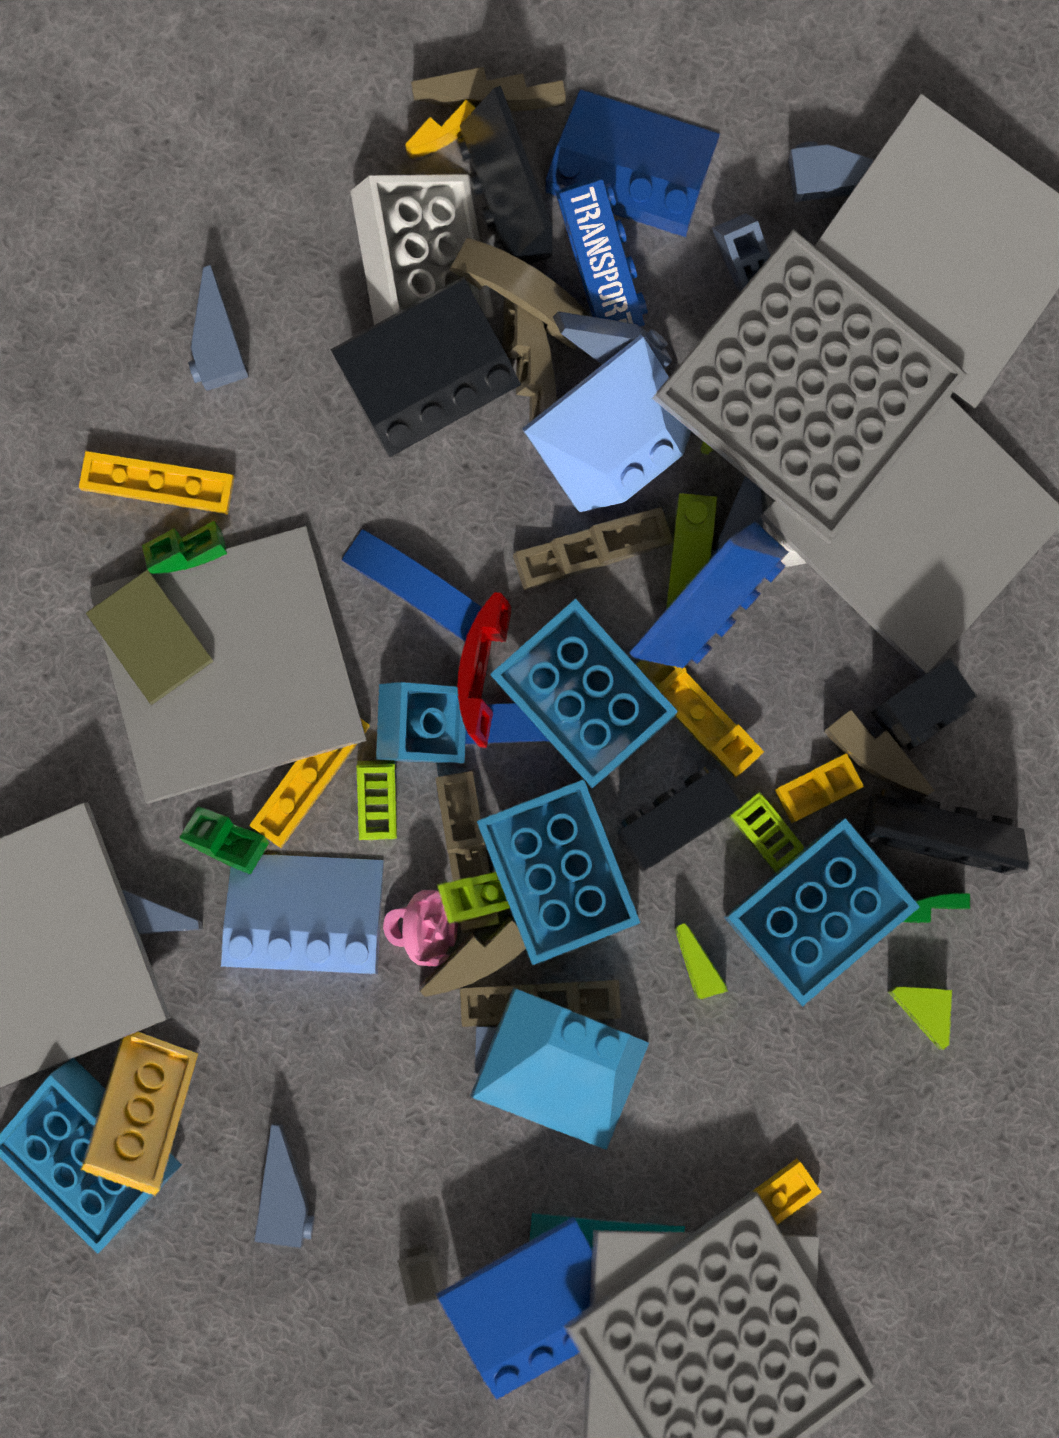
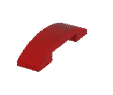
[458,592,512,748]

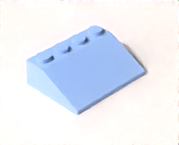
[221,854,384,974]

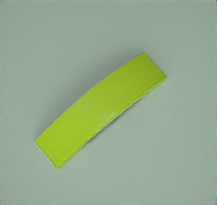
[438,872,510,923]

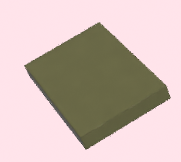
[86,569,214,705]

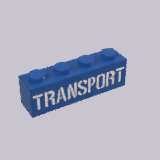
[555,177,648,327]

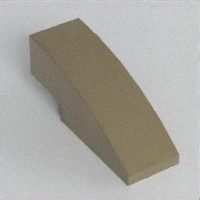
[824,710,934,797]
[419,915,526,997]

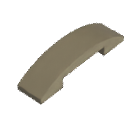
[449,238,591,350]

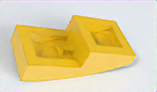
[405,100,475,159]
[775,753,864,823]

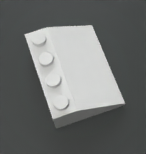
[350,175,494,325]

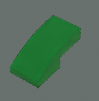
[142,521,228,574]
[179,806,269,875]
[903,894,970,923]

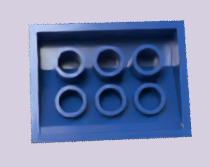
[546,89,720,237]
[629,521,789,668]
[436,1217,593,1400]

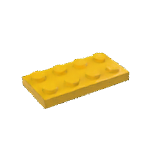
[81,1032,198,1195]

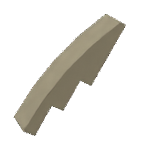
[411,67,566,111]
[503,297,557,423]
[513,507,673,590]
[435,771,500,933]
[460,980,621,1027]

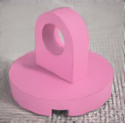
[383,890,458,966]

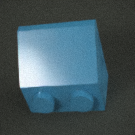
[376,682,466,763]

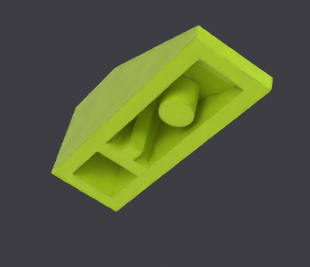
[666,493,717,610]

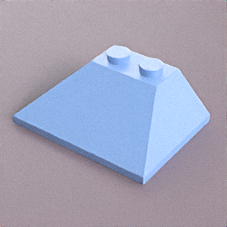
[522,335,691,512]

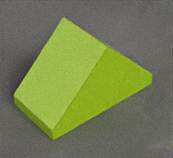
[887,987,952,1050]

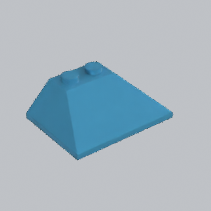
[470,988,649,1150]

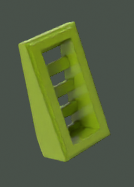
[356,760,397,840]
[729,792,805,873]
[675,923,728,999]

